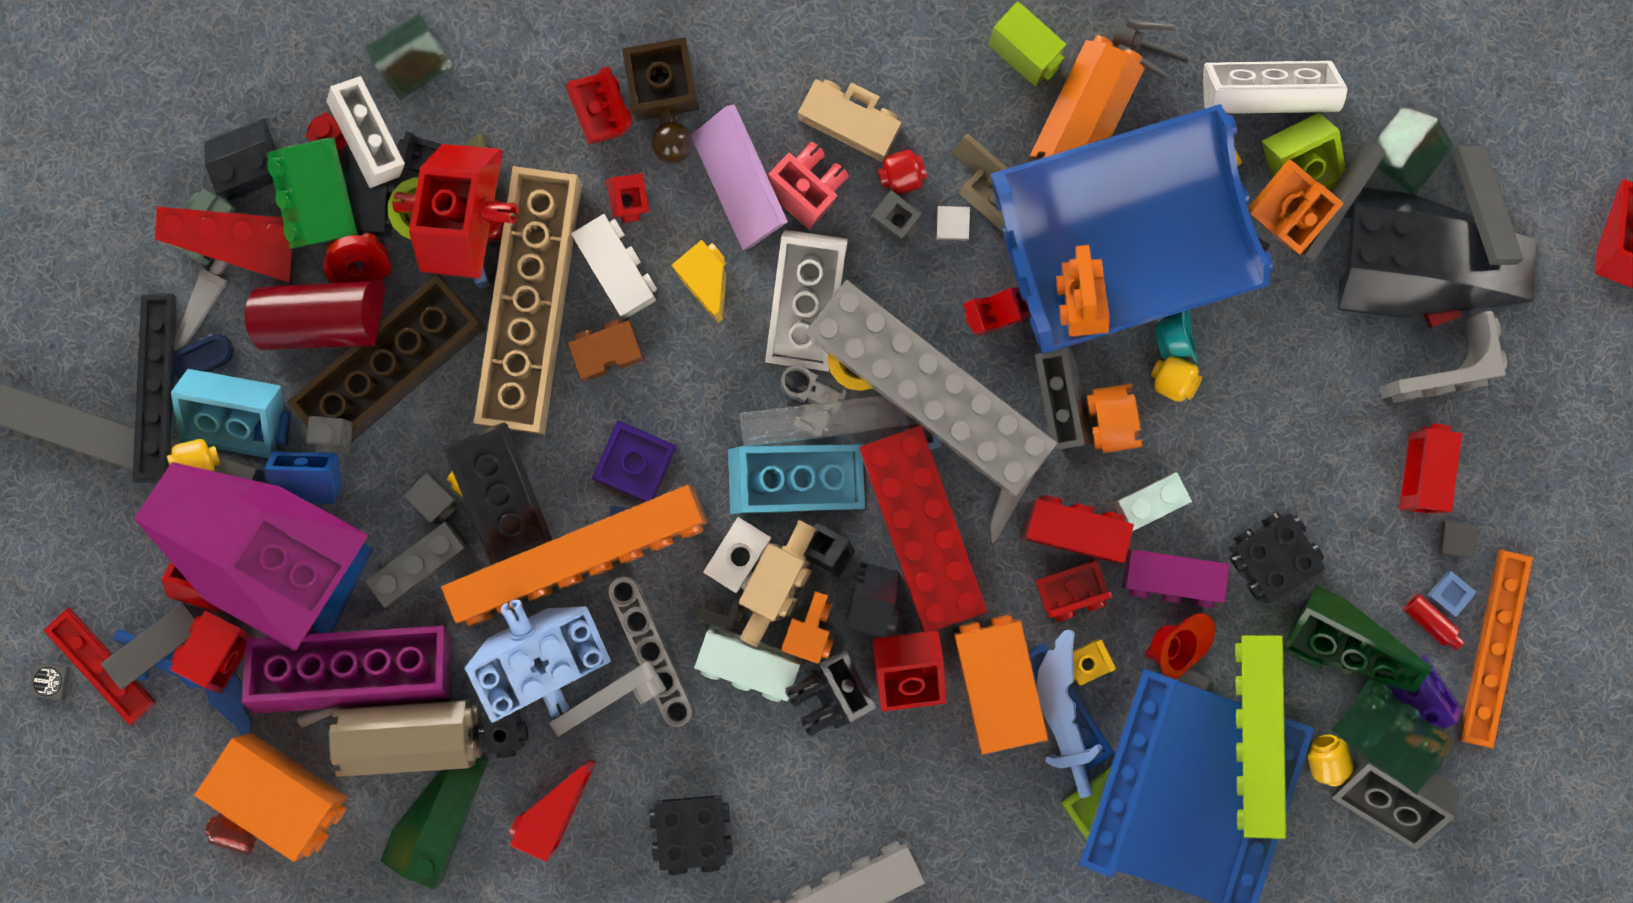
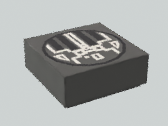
[29,663,70,700]

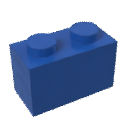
[264,451,342,505]

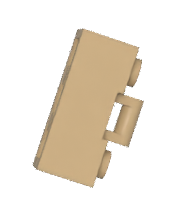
[798,79,902,162]

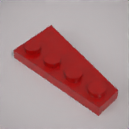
[155,206,292,283]

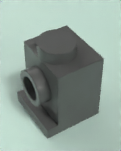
[871,190,922,243]
[306,416,353,455]

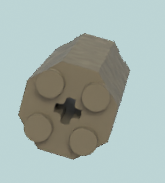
[329,699,483,777]

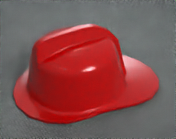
[1145,613,1215,679]

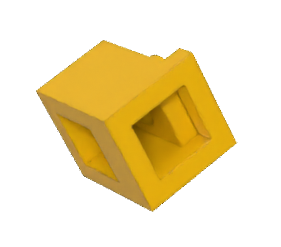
[1073,638,1116,686]

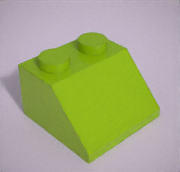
[1262,113,1346,190]

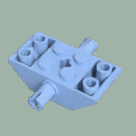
[465,600,611,723]

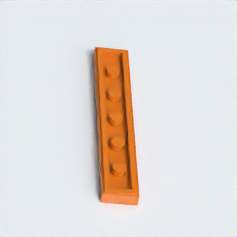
[1458,550,1533,749]

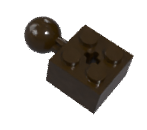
[622,37,699,163]

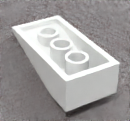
[765,230,848,372]

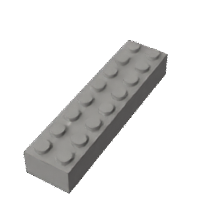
[805,280,1057,497]

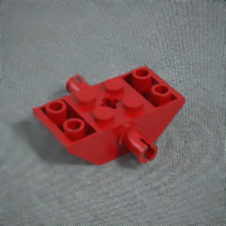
[392,144,519,279]

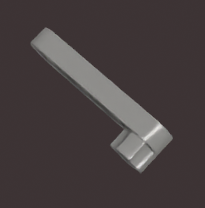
[549,661,666,737]

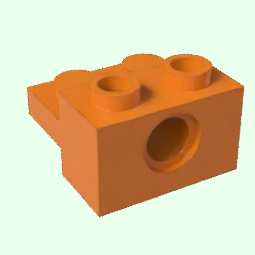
[1248,159,1344,255]
[1056,245,1110,337]
[781,591,834,664]

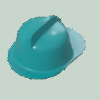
[1155,310,1199,363]

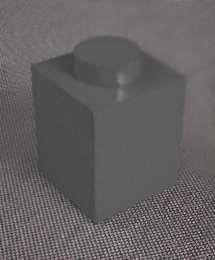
[403,472,460,524]

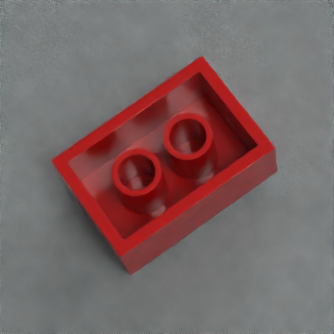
[1020,495,1134,563]

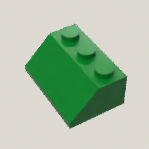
[267,137,358,249]

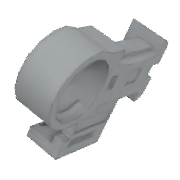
[779,365,847,440]

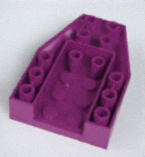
[134,462,369,651]

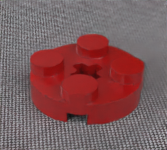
[324,233,391,283]

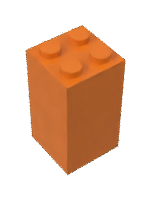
[953,615,1048,754]
[194,733,348,862]

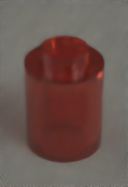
[205,813,257,855]

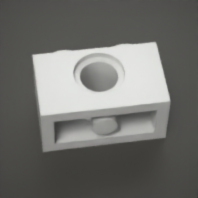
[703,517,772,593]

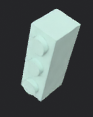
[694,625,802,702]

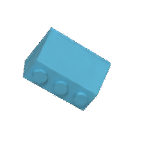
[171,369,284,459]

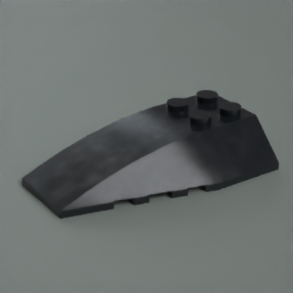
[1337,187,1537,318]

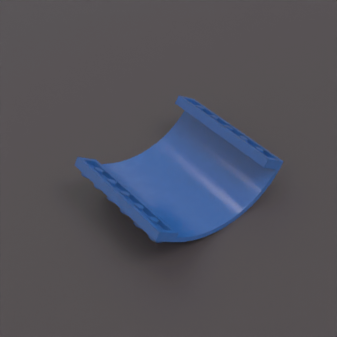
[1079,669,1315,903]

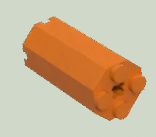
[1027,35,1145,162]

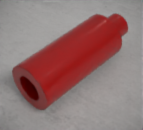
[1403,593,1465,651]

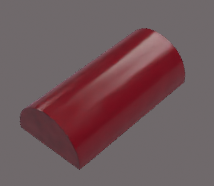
[245,281,386,350]

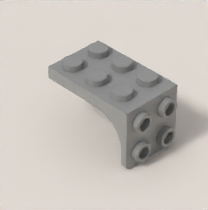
[1379,311,1507,403]

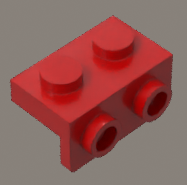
[565,66,632,145]
[1034,560,1113,622]

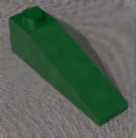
[1283,584,1432,692]
[380,757,489,890]

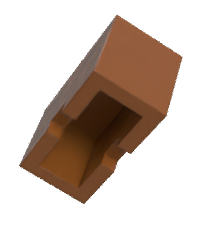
[568,319,645,382]

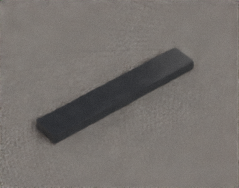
[133,294,177,483]

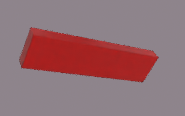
[43,608,156,725]

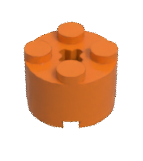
[1087,383,1142,454]

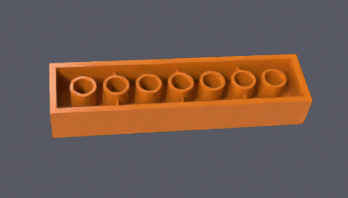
[441,485,709,626]

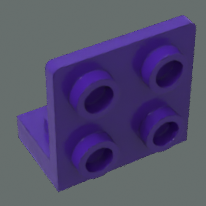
[1363,654,1462,750]

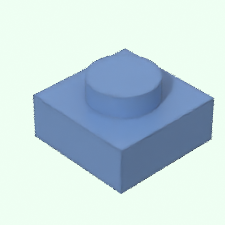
[1427,571,1477,617]

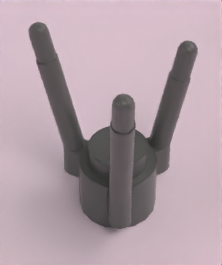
[1112,18,1188,79]

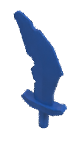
[113,629,252,735]

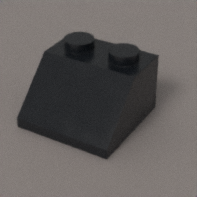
[205,119,276,201]

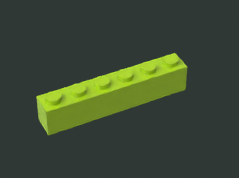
[1235,635,1286,839]

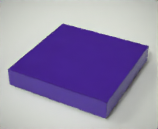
[592,420,677,502]

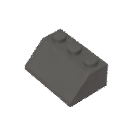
[1332,737,1460,850]

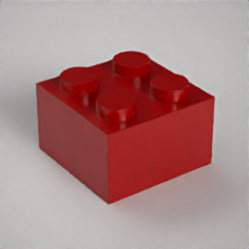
[170,610,255,695]
[872,631,946,712]

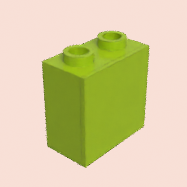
[988,1,1066,87]

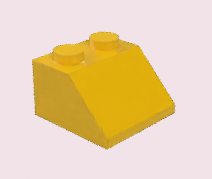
[672,240,727,323]

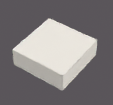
[936,206,970,241]

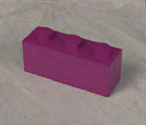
[1122,549,1230,608]

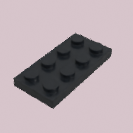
[443,422,552,565]

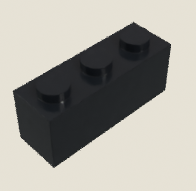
[347,142,399,237]

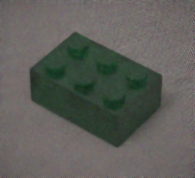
[1331,679,1453,795]

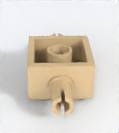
[738,520,817,647]

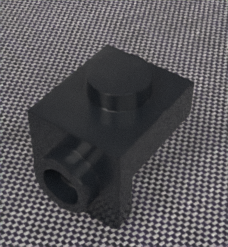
[397,131,442,173]

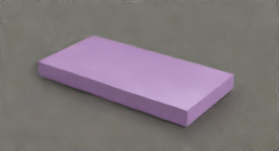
[691,104,788,250]

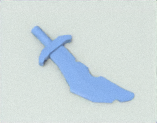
[1036,630,1103,798]

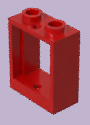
[1399,424,1462,514]

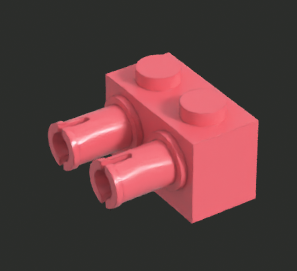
[767,142,849,230]

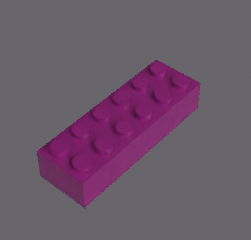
[242,626,452,714]

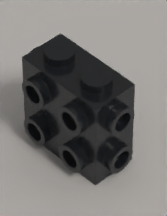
[1229,511,1326,603]
[649,795,733,875]

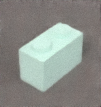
[1113,472,1192,531]

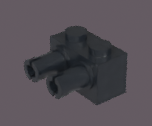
[785,649,876,736]

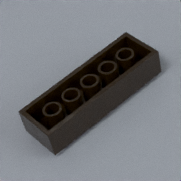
[287,274,486,443]

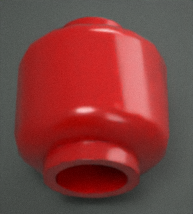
[877,149,927,195]

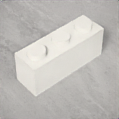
[326,76,405,188]
[571,214,657,320]

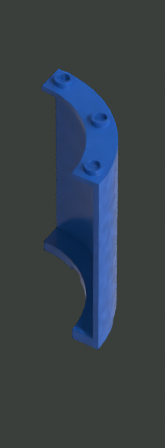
[990,104,1274,354]

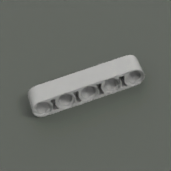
[608,577,694,727]

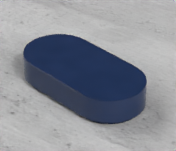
[174,333,233,379]

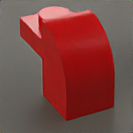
[963,287,1031,336]

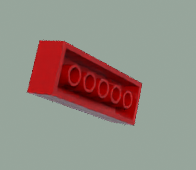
[858,425,987,632]

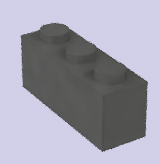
[1035,348,1093,451]
[365,522,471,608]

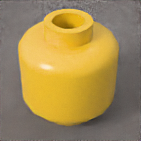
[1151,356,1202,402]
[167,439,221,472]
[1306,735,1354,786]

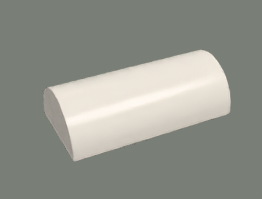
[1203,61,1348,114]

